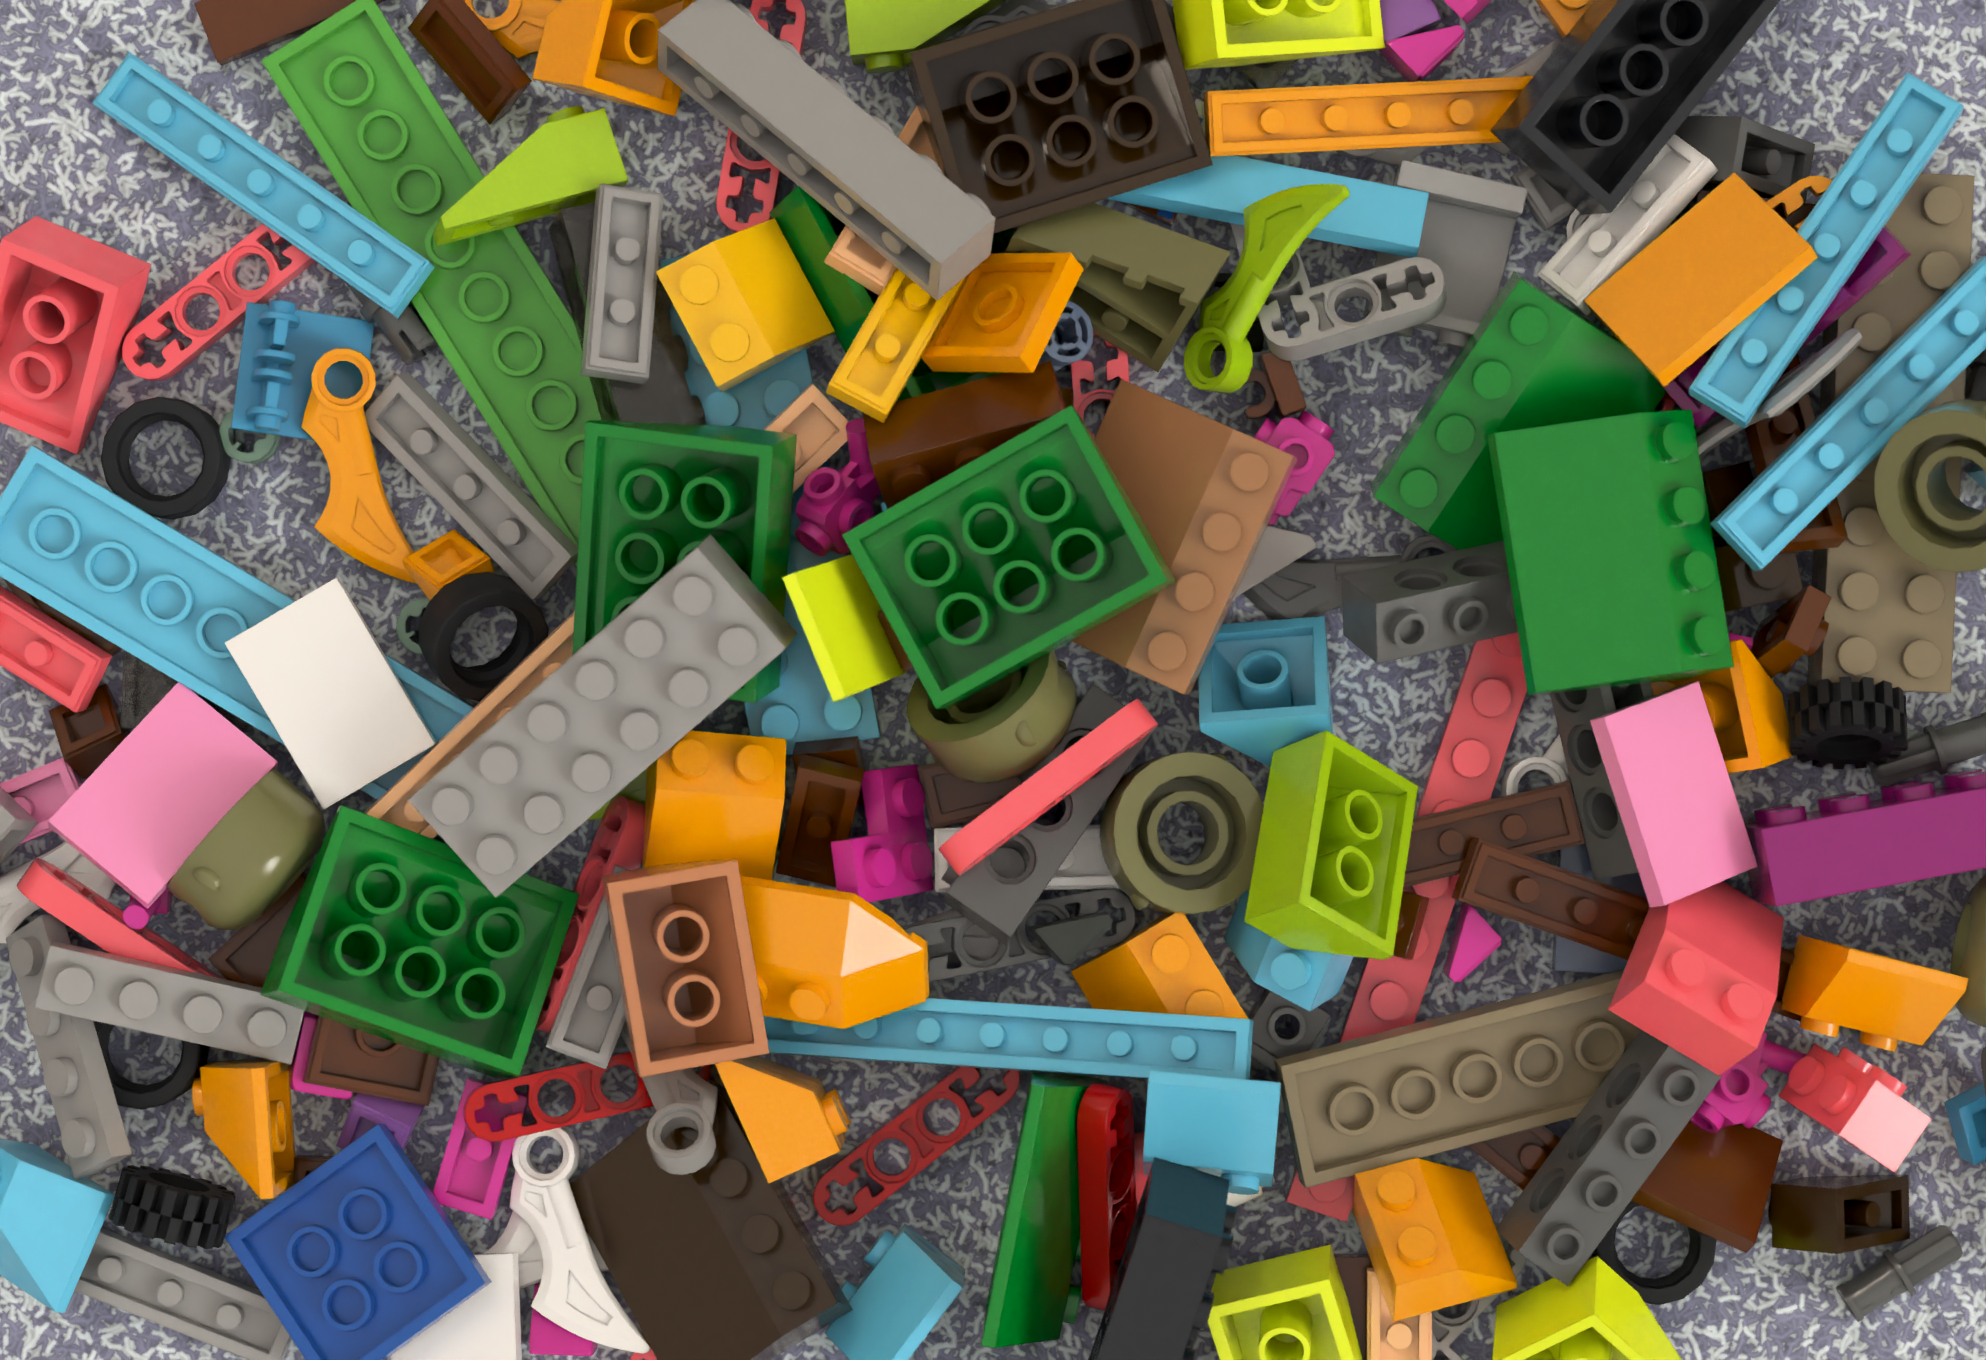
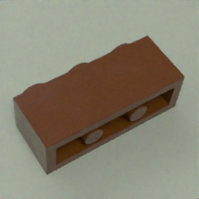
[862,360,1066,509]

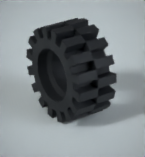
[1788,676,1908,769]
[109,1165,236,1249]

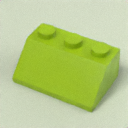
[1244,730,1418,960]

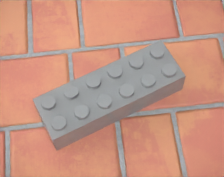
[408,534,798,897]

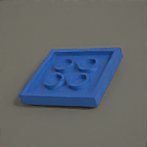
[224,1124,492,1360]

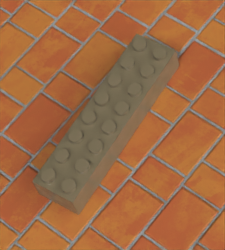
[1807,173,1975,693]

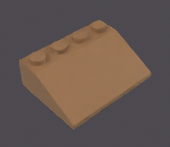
[1071,379,1297,695]

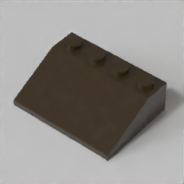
[902,0,1213,234]
[570,1080,853,1360]

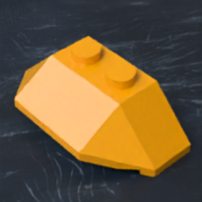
[740,875,929,1029]

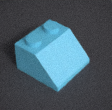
[1143,1070,1281,1195]
[825,1224,965,1360]

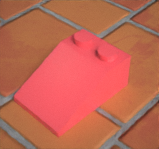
[0,216,151,455]
[1608,881,1784,1076]

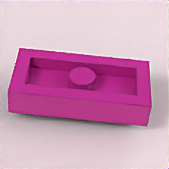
[432,1076,528,1220]

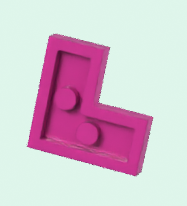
[831,764,934,902]

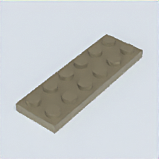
[1274,969,1641,1188]

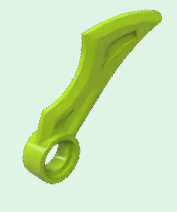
[1184,184,1350,393]

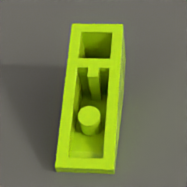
[845,0,1006,73]
[433,106,628,246]

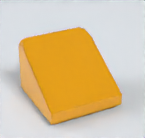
[403,529,494,600]

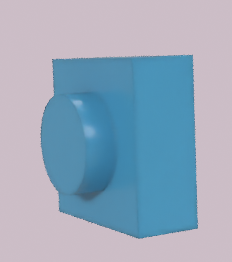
[1944,1082,1986,1165]

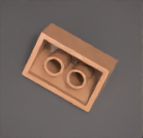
[602,859,769,1077]

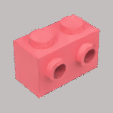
[1778,1043,1931,1173]

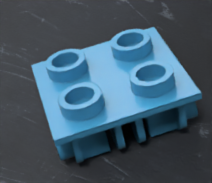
[231,300,374,441]

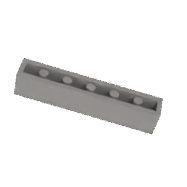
[658,0,995,300]

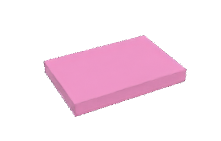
[1590,681,1758,908]
[48,682,278,909]

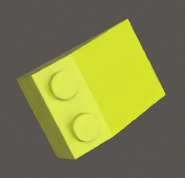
[1172,0,1385,70]
[782,554,907,702]
[1207,1244,1362,1360]
[1492,1256,1682,1360]

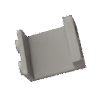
[1363,160,1528,350]

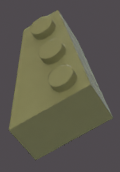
[1004,202,1231,372]

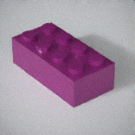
[1745,769,1986,907]

